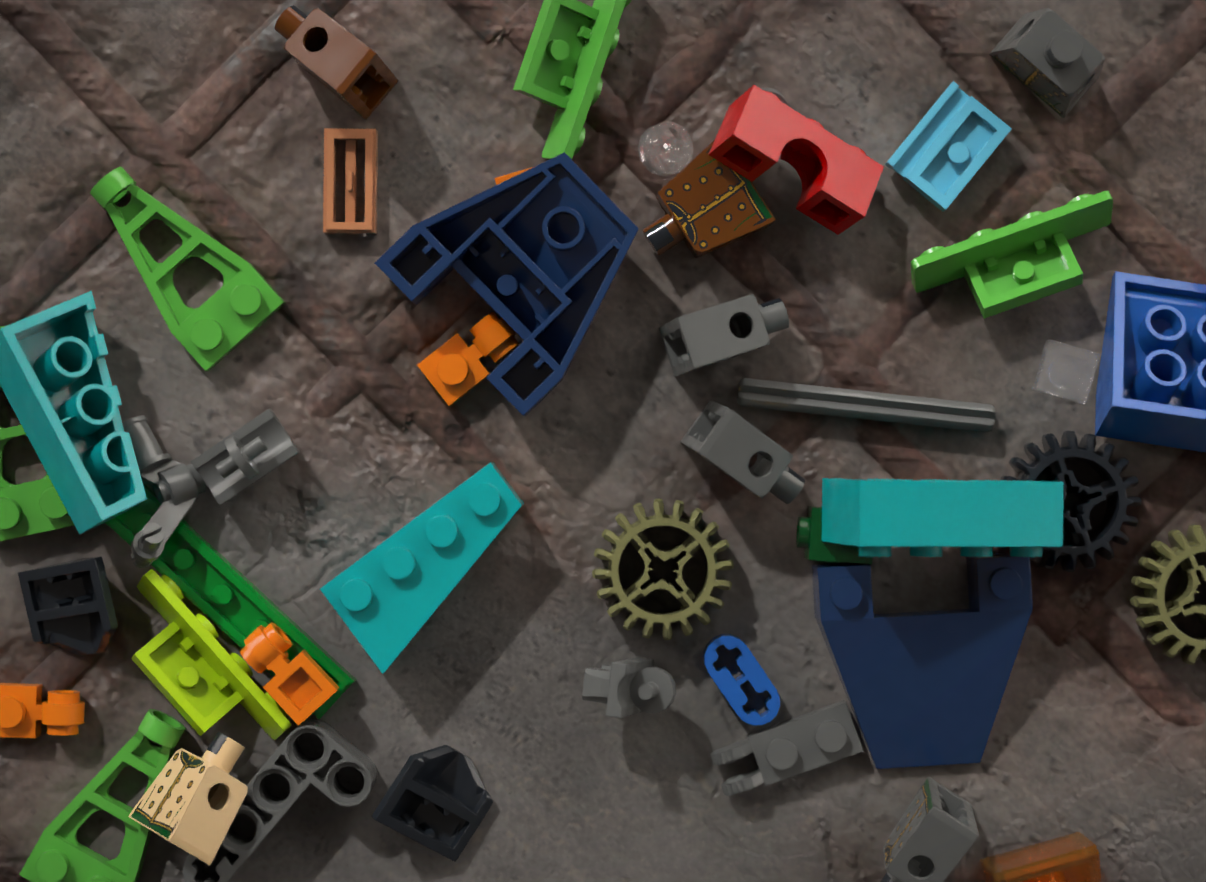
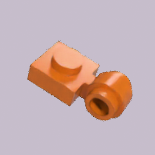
[417,311,519,406]
[240,622,340,726]
[0,683,85,738]

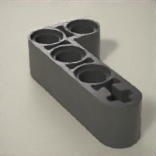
[182,719,377,882]

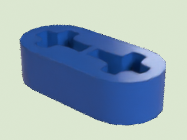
[703,634,780,725]

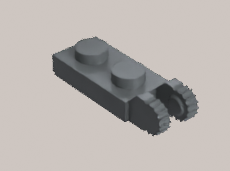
[710,700,863,796]

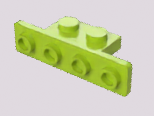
[131,569,291,740]

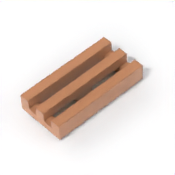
[323,128,378,235]

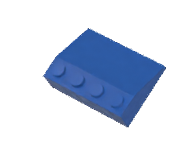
[1095,271,1206,452]

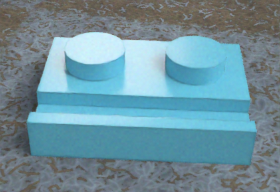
[885,81,1012,212]

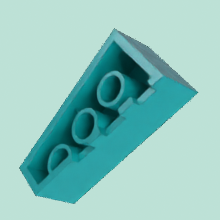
[0,291,147,535]
[320,462,524,674]
[821,478,1064,557]

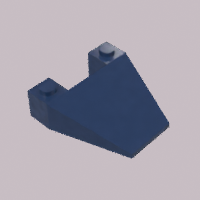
[375,152,639,416]
[812,553,1033,769]

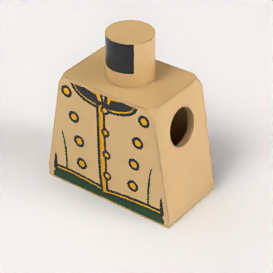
[128,732,248,865]

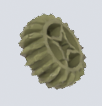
[592,498,734,640]
[1130,524,1206,665]

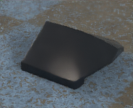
[18,557,118,656]
[372,745,493,862]

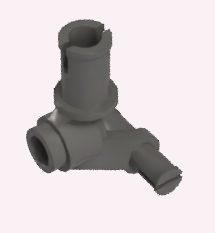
[122,415,206,568]

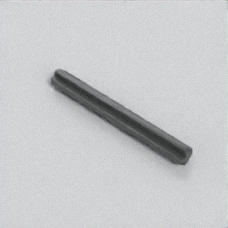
[737,378,995,432]

